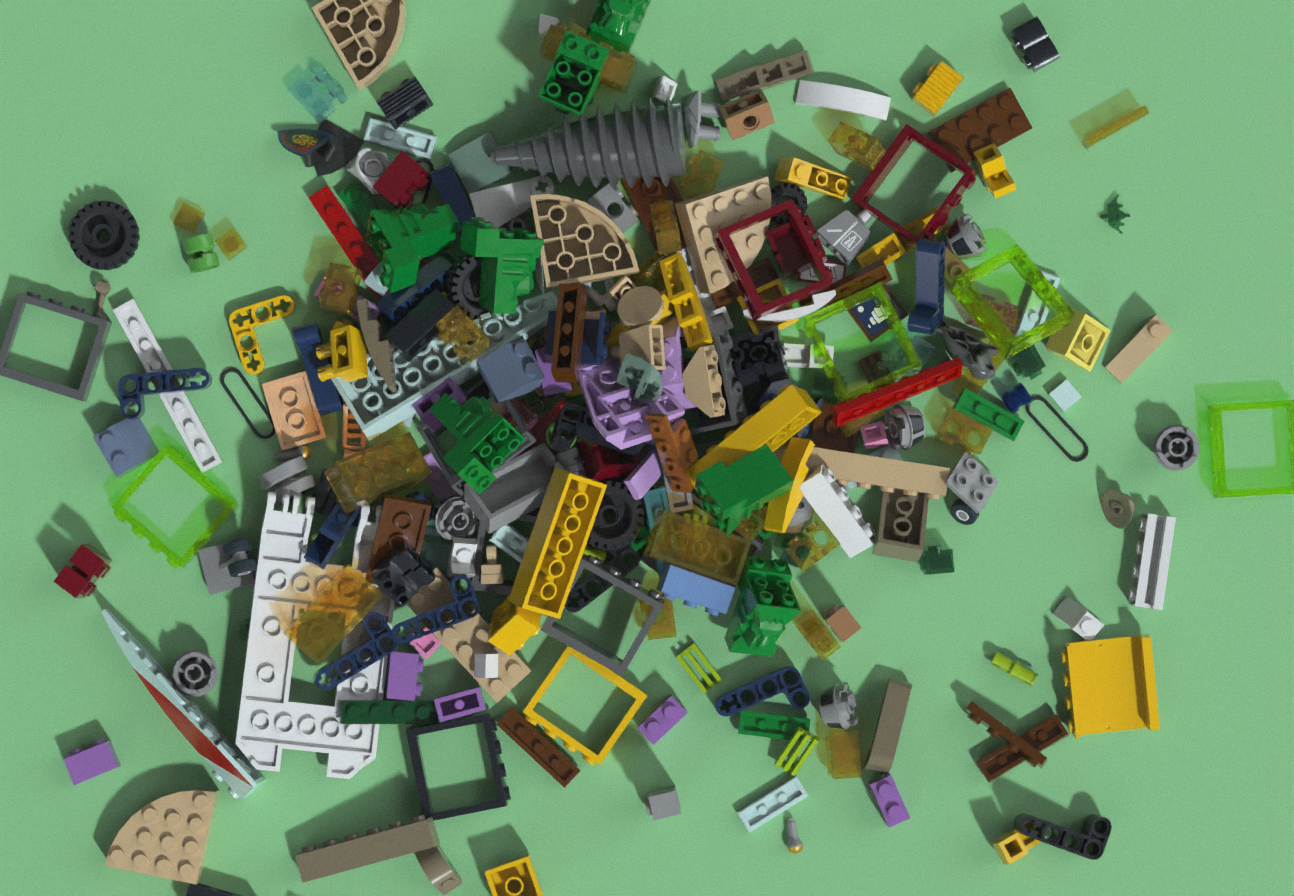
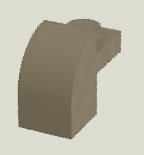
[414,845,463,896]

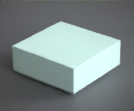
[1048,379,1082,412]

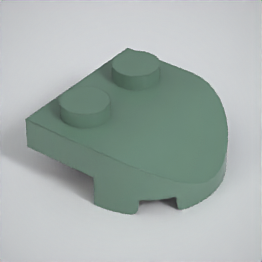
[616,353,662,403]

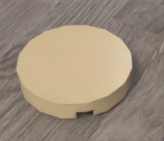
[617,286,664,329]

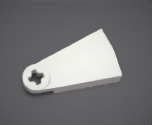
[469,175,554,228]

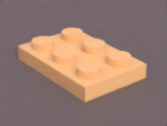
[262,371,327,451]

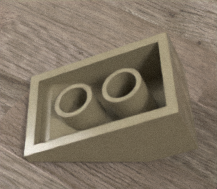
[872,488,929,563]

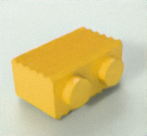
[912,61,964,116]

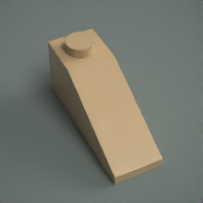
[1104,315,1173,383]

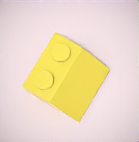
[1045,306,1111,372]

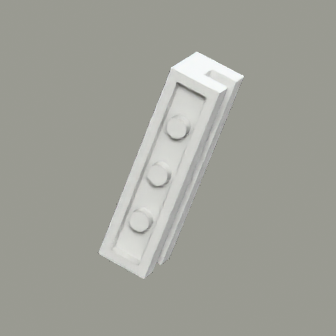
[800,463,875,558]
[1129,513,1176,610]

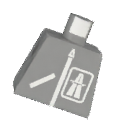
[817,209,872,267]

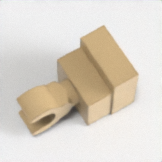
[481,545,504,584]

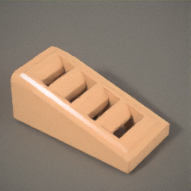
[342,401,366,451]

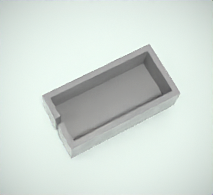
[464,443,564,534]

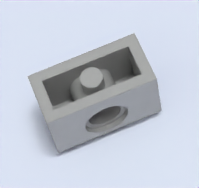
[587,184,638,233]

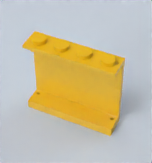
[1061,634,1160,739]

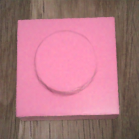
[860,421,888,450]
[410,627,442,660]

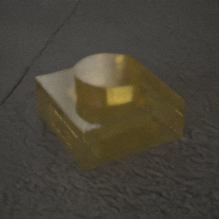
[173,203,205,234]
[215,228,248,261]

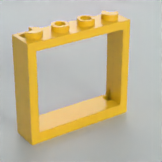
[523,646,648,766]

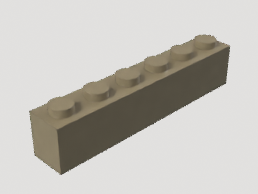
[295,814,440,883]

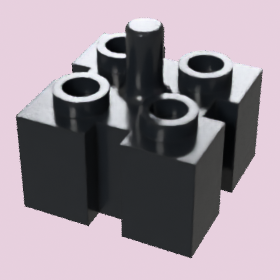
[732,325,789,389]

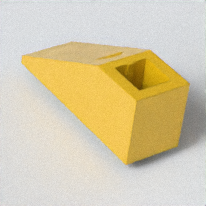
[774,157,851,200]

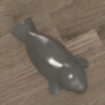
[935,319,998,380]

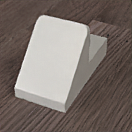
[446,537,478,578]
[1052,596,1104,641]

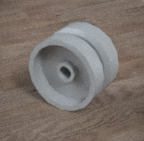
[257,456,317,508]

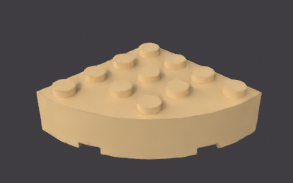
[311,0,406,92]
[675,176,771,294]
[530,194,639,290]
[104,788,219,884]

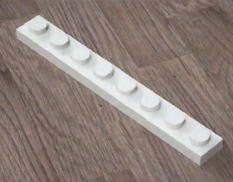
[113,299,223,473]

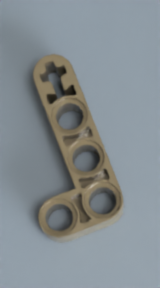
[864,678,912,775]

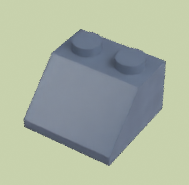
[476,338,545,403]
[93,418,161,478]

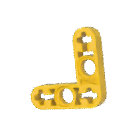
[229,295,295,375]

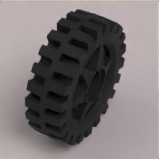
[68,200,140,270]
[445,252,492,319]
[587,481,644,550]

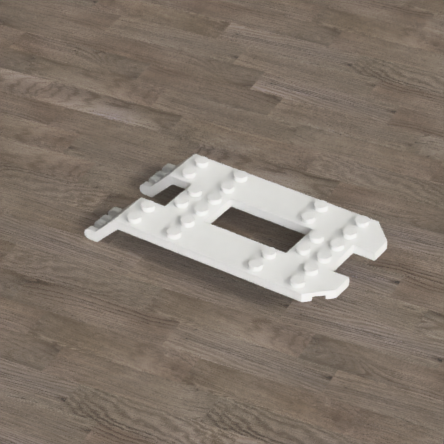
[235,492,395,779]

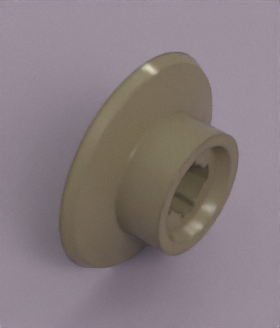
[1101,489,1135,529]

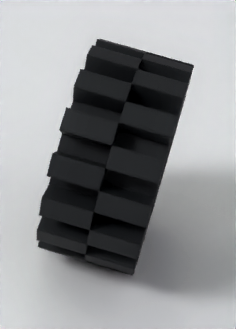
[771,183,808,225]

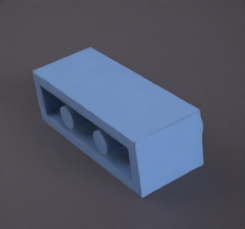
[656,563,735,616]

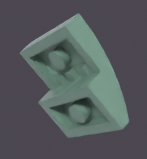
[448,131,513,194]

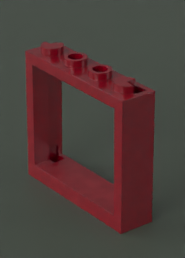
[851,124,976,246]
[713,199,833,321]

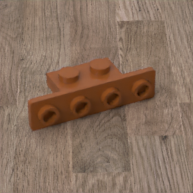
[645,413,699,493]

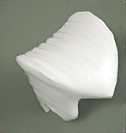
[346,147,390,195]

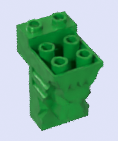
[585,0,651,55]
[538,30,610,116]
[366,203,459,294]
[460,217,544,314]
[429,393,525,494]
[695,444,793,536]
[724,556,801,657]

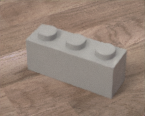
[645,786,681,820]

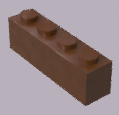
[551,284,587,383]

